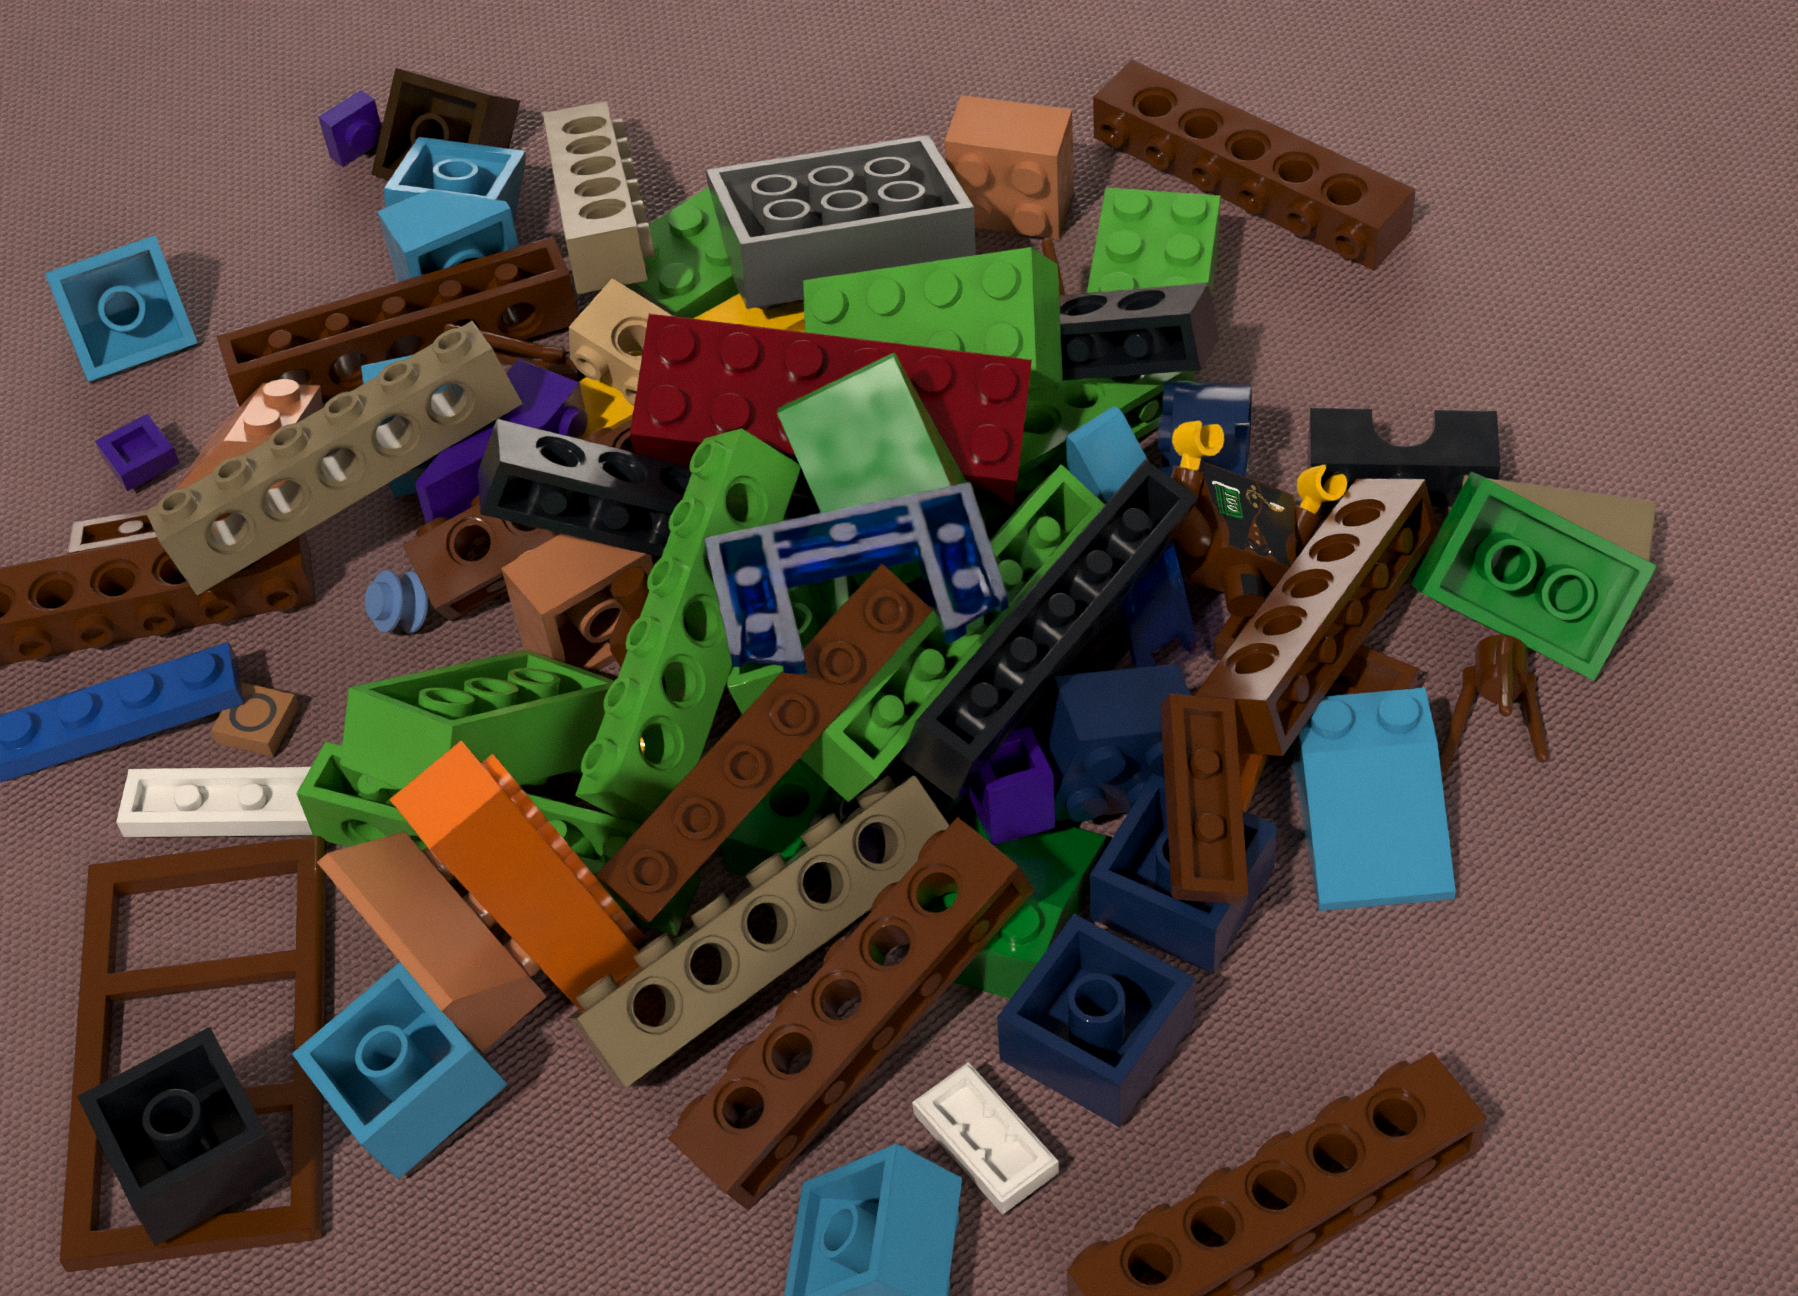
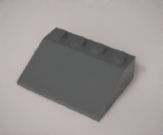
[706,135,976,310]

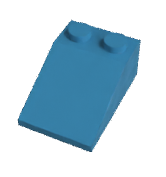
[1289,688,1456,911]

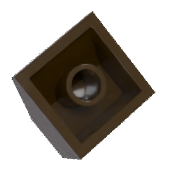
[371,68,520,180]

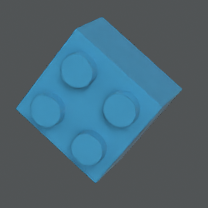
[292,962,508,1180]

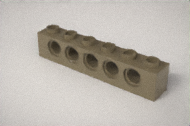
[542,101,655,295]
[145,321,523,595]
[568,774,949,1088]

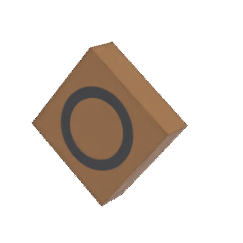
[211,682,300,757]

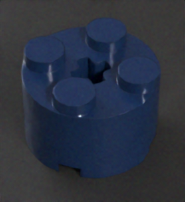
[1158,381,1252,478]

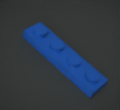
[0,642,244,782]

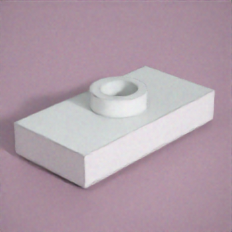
[912,1062,1059,1215]

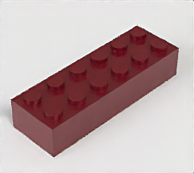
[630,313,1032,505]

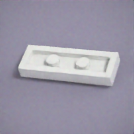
[116,767,313,837]

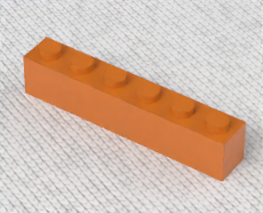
[389,741,644,1009]

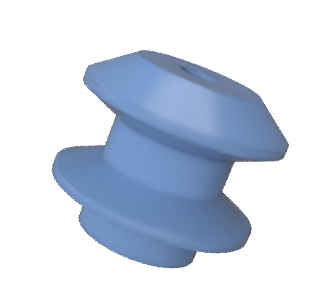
[365,570,430,633]

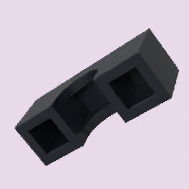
[1307,408,1500,507]

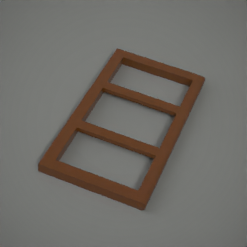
[60,836,327,1272]

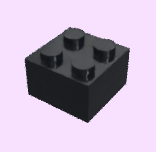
[77,1027,287,1246]

